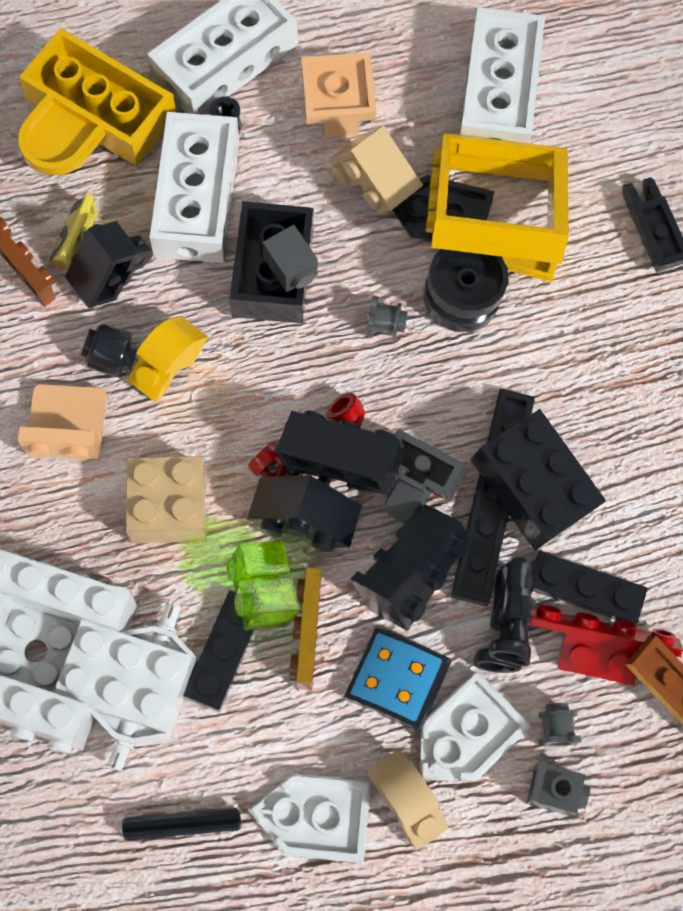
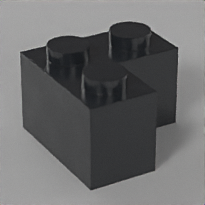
[247,475,362,552]

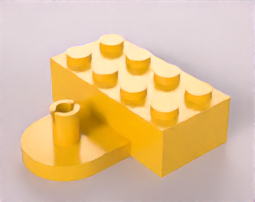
[18,28,176,175]

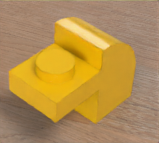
[127,316,208,401]

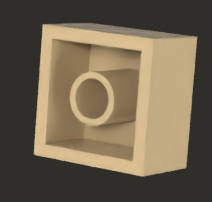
[126,456,207,544]

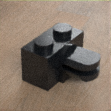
[65,221,153,308]

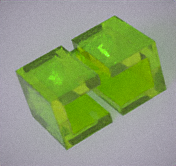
[226,541,300,630]

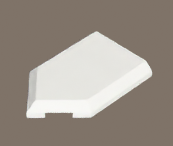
[420,670,532,782]
[248,774,371,863]

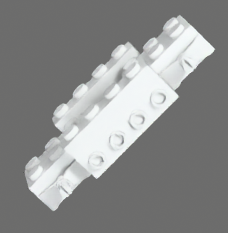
[0,549,198,772]

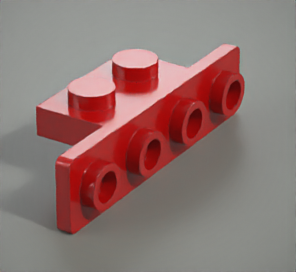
[531,604,683,686]

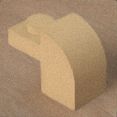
[366,749,450,851]

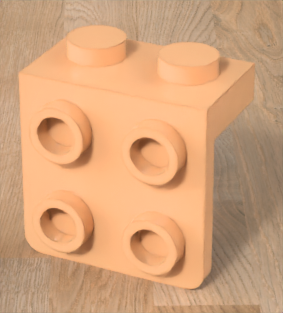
[18,384,107,461]

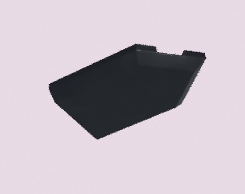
[392,175,495,243]

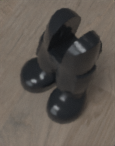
[474,557,535,673]

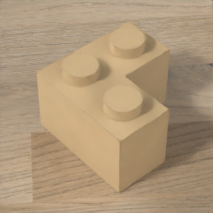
[328,126,423,213]

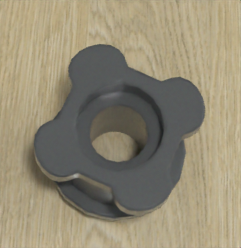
[367,296,408,339]
[538,703,582,747]

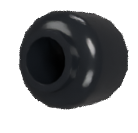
[80,324,137,377]

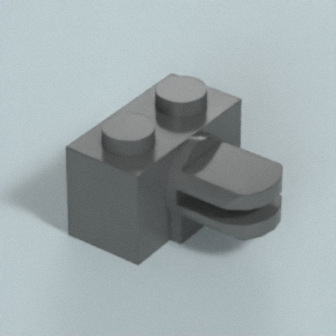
[385,429,469,523]

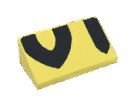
[48,193,98,270]

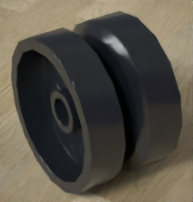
[423,249,509,332]

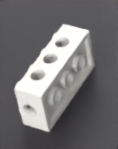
[147,0,298,115]
[460,7,545,143]
[150,112,239,263]

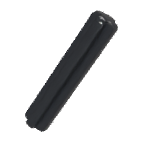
[122,808,241,840]

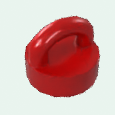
[326,393,365,426]
[248,442,287,477]

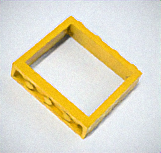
[426,133,569,264]

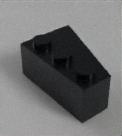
[276,410,404,495]
[350,504,470,631]

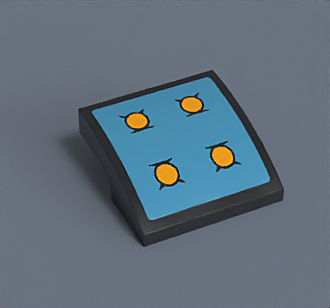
[344,627,452,732]

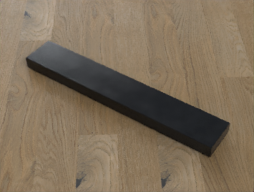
[450,388,535,607]

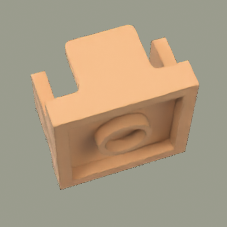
[301,52,376,138]

